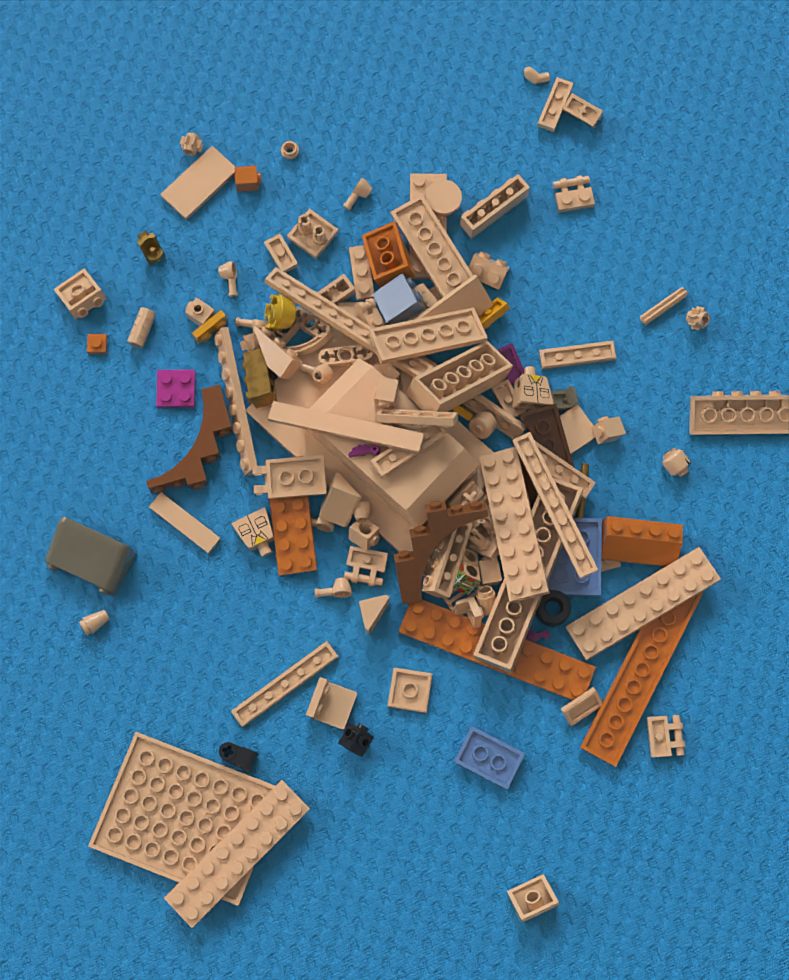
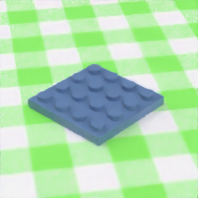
[548,518,602,596]

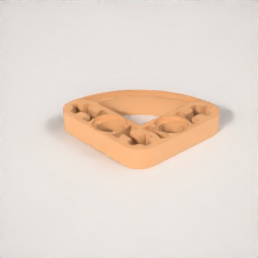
[272,307,333,357]

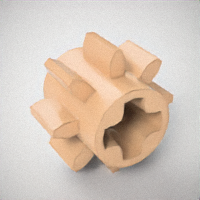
[180,133,203,156]
[686,306,710,330]
[240,333,260,352]

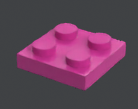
[156,370,196,408]

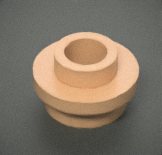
[281,141,299,159]

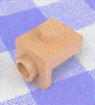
[454,597,484,629]

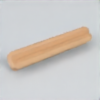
[640,287,688,325]

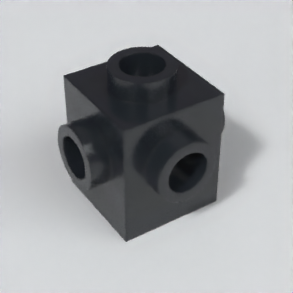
[338,723,374,757]

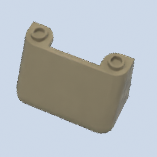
[44,516,136,596]

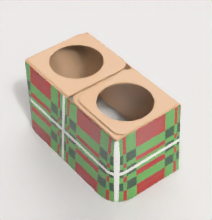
[453,548,481,594]

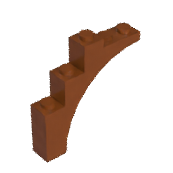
[146,384,233,494]
[394,501,488,604]

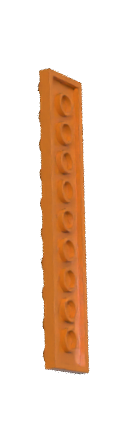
[580,592,703,767]
[398,600,596,701]

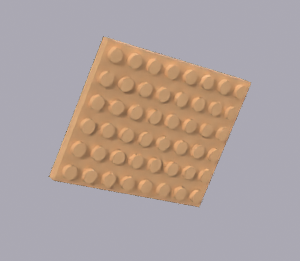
[88,732,275,906]

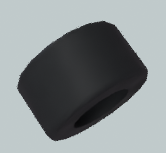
[535,590,571,627]

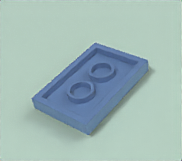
[454,726,525,790]

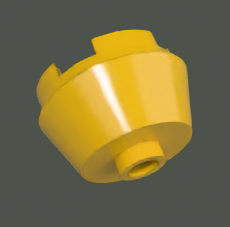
[264,294,297,331]

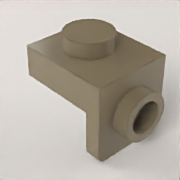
[551,386,578,411]

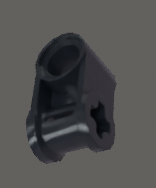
[219,742,259,772]

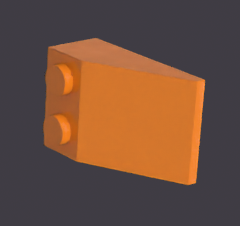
[362,221,416,288]

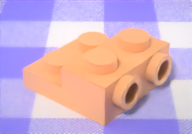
[54,268,107,319]

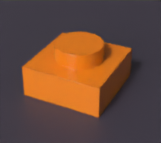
[87,334,108,354]

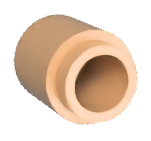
[476,585,496,616]

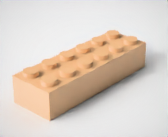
[405,341,513,412]

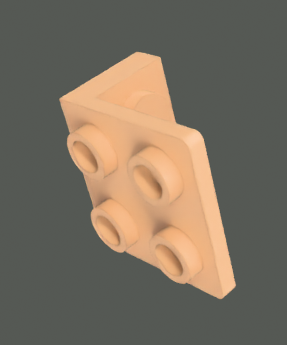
[306,677,357,730]

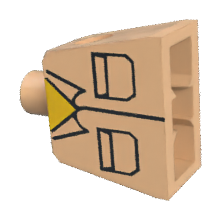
[513,366,553,411]
[231,507,274,557]

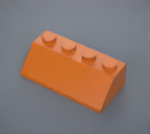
[601,516,683,567]

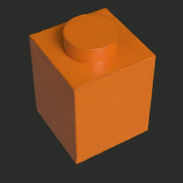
[234,166,262,192]

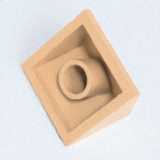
[319,473,361,527]
[359,595,390,635]
[507,874,560,923]

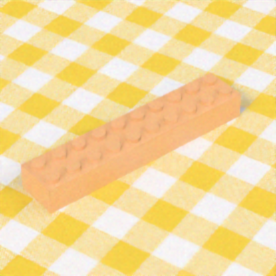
[473,478,583,673]

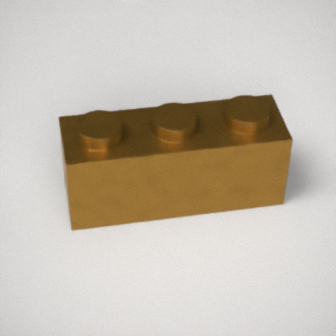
[242,348,277,409]

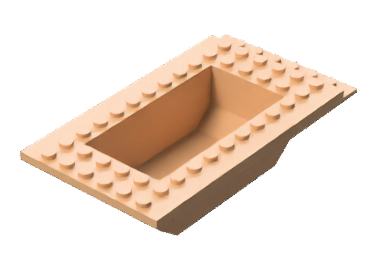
[246,325,494,577]

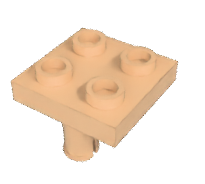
[287,208,339,259]
[466,515,500,561]

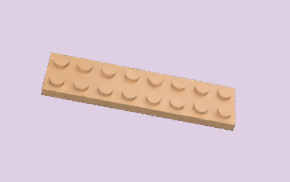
[479,447,550,603]
[565,547,721,661]
[164,780,310,928]

